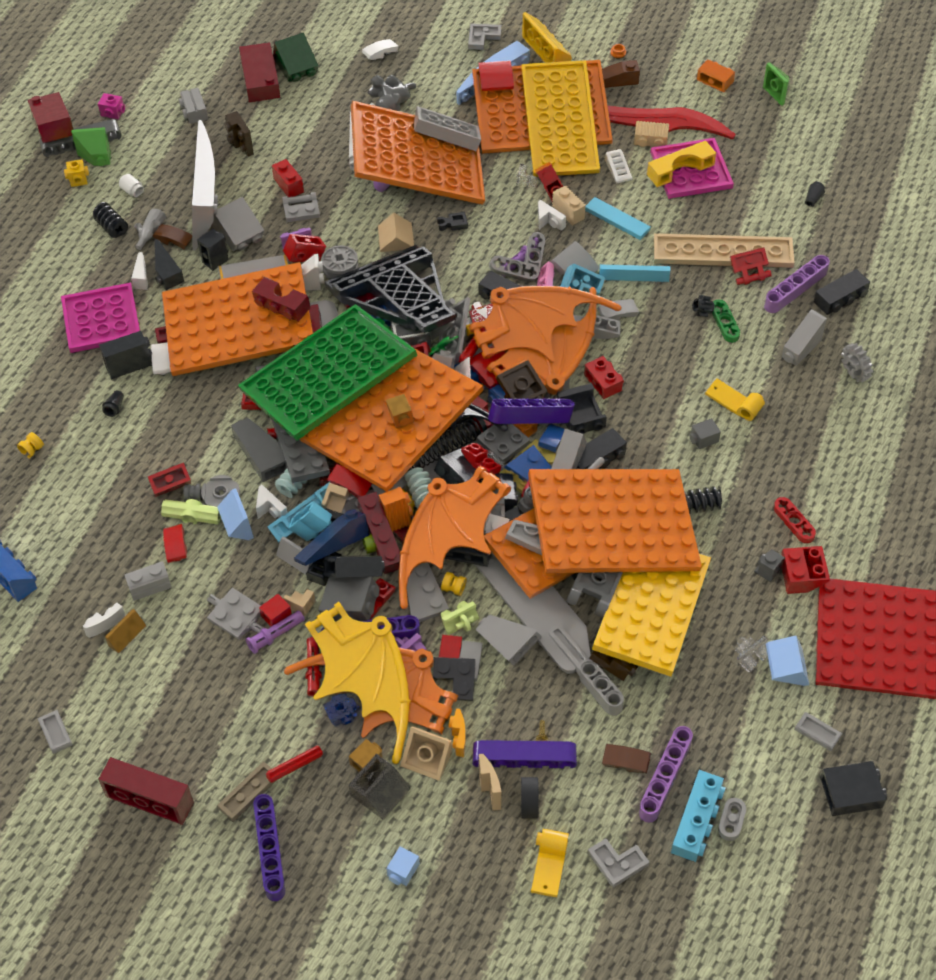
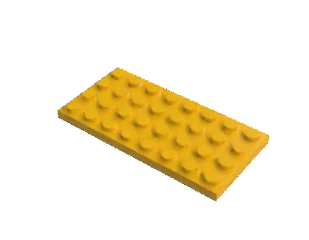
[521,60,600,177]
[592,554,711,677]

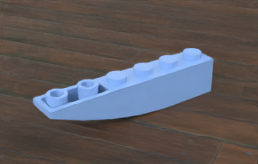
[456,41,530,105]

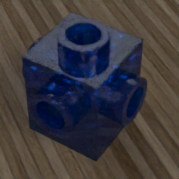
[323,693,358,727]

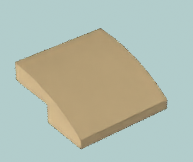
[479,754,501,810]

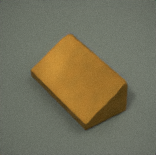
[105,609,146,653]

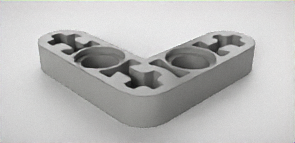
[489,232,545,281]

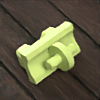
[440,601,479,635]

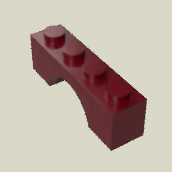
[358,492,401,574]

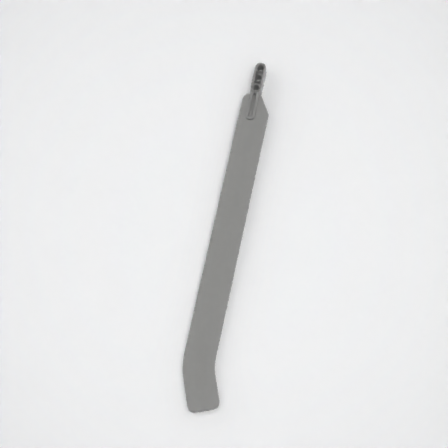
[310,300,624,716]

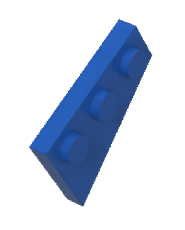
[504,445,552,482]

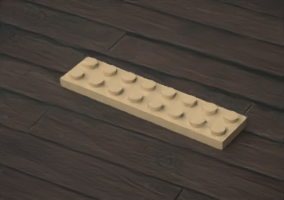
[653,233,794,268]

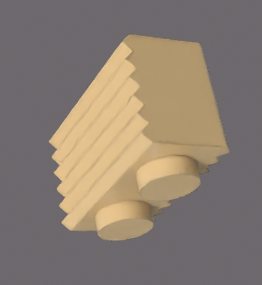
[634,121,669,147]
[552,186,586,226]

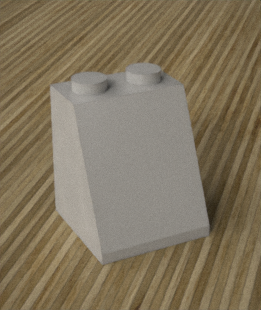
[211,197,264,251]

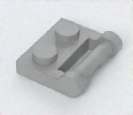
[282,192,320,222]

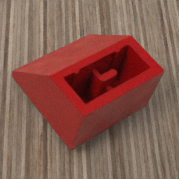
[781,546,830,594]

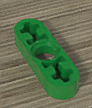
[712,299,740,343]

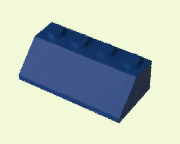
[0,540,37,602]

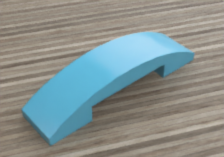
[267,482,330,542]

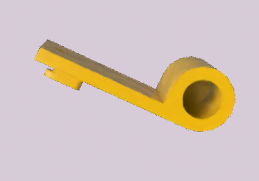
[705,378,765,421]
[531,829,569,898]

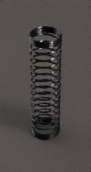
[407,417,487,472]

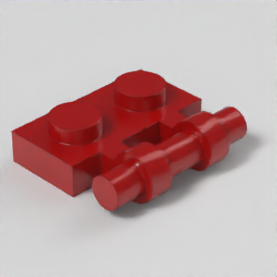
[730,247,772,285]

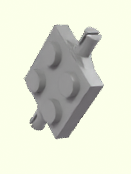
[207,588,264,640]

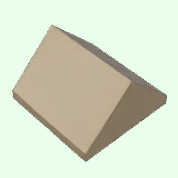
[378,213,414,252]
[400,726,452,780]

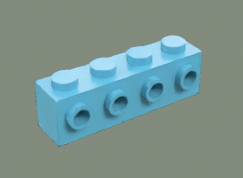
[671,770,726,862]

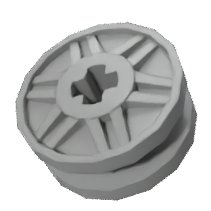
[321,245,359,279]

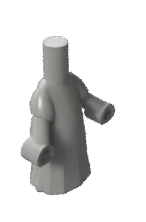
[134,209,166,250]

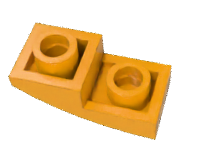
[449,708,466,757]

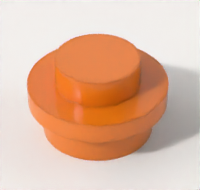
[610,44,626,58]

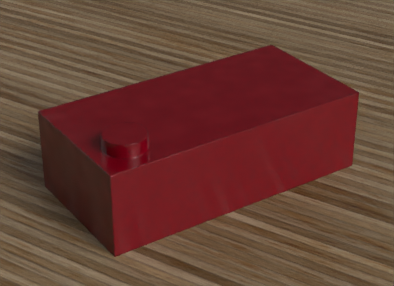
[239,42,281,103]
[28,92,74,143]
[98,757,194,825]

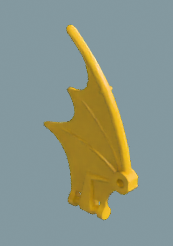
[305,602,411,764]

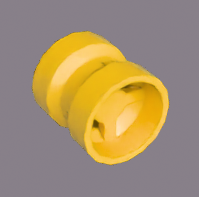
[17,432,44,458]
[441,572,467,596]

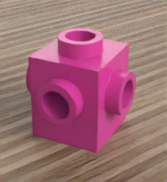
[98,93,125,119]

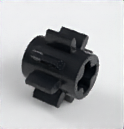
[692,295,714,317]

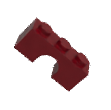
[252,277,311,322]

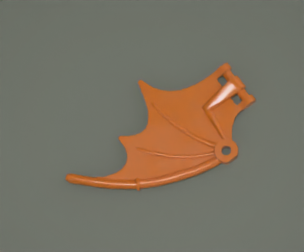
[469,286,622,363]
[487,287,597,395]
[399,466,511,609]
[284,648,459,738]

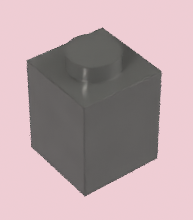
[689,418,721,449]

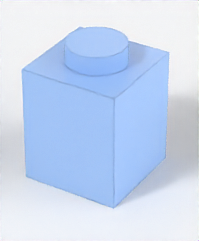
[386,846,420,886]

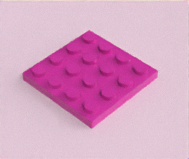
[650,138,734,199]
[61,283,140,353]

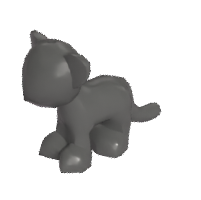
[367,75,416,111]

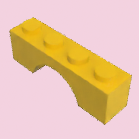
[647,141,716,187]

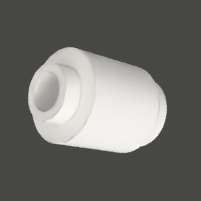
[119,174,144,198]

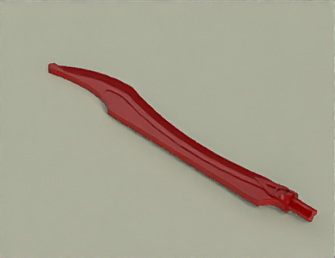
[607,105,735,139]

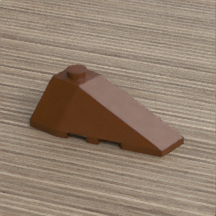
[602,60,640,88]

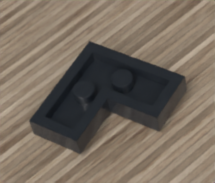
[433,657,476,701]

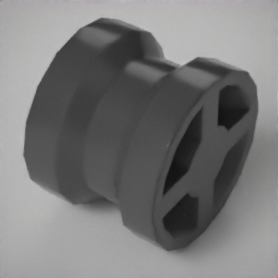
[184,483,202,502]

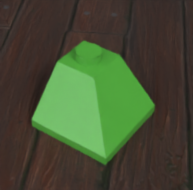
[763,62,790,106]
[71,127,111,166]

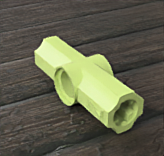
[161,499,221,524]

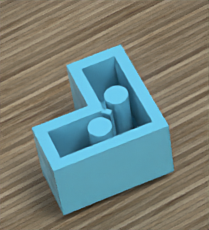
[560,264,605,295]

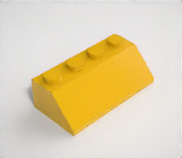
[522,12,572,63]

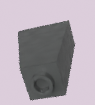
[231,418,287,482]

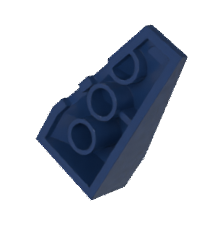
[294,509,370,566]

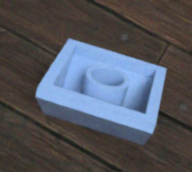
[217,488,254,540]
[766,636,809,686]

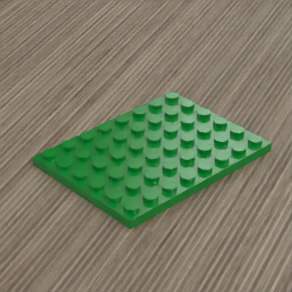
[238,304,417,441]

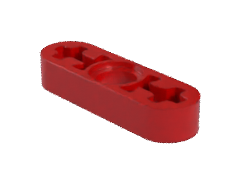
[773,497,816,543]

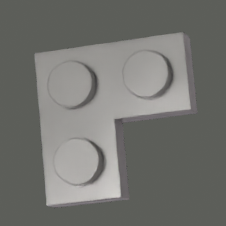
[468,24,502,50]
[588,839,650,888]

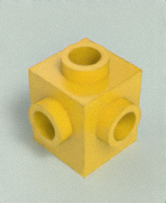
[64,159,89,187]

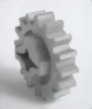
[841,343,873,383]

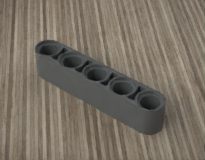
[39,119,122,157]

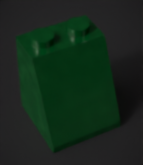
[273,32,319,82]

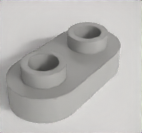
[718,798,746,841]

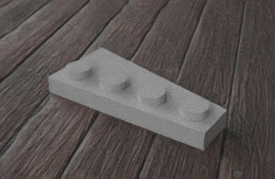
[505,520,542,555]
[407,562,449,622]

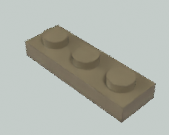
[217,761,277,822]

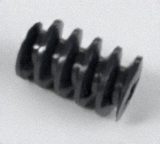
[93,202,129,238]
[684,486,722,514]

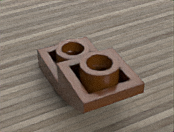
[152,224,193,250]
[602,744,651,774]

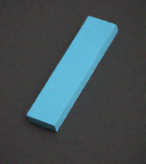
[585,197,651,240]
[599,264,670,282]

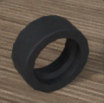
[521,777,539,819]

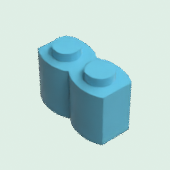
[288,501,332,541]

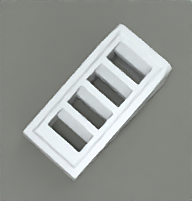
[605,149,632,184]
[132,252,148,290]

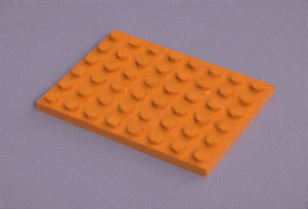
[472,60,613,154]
[351,101,485,205]
[162,262,313,376]
[300,349,484,492]
[528,469,702,573]

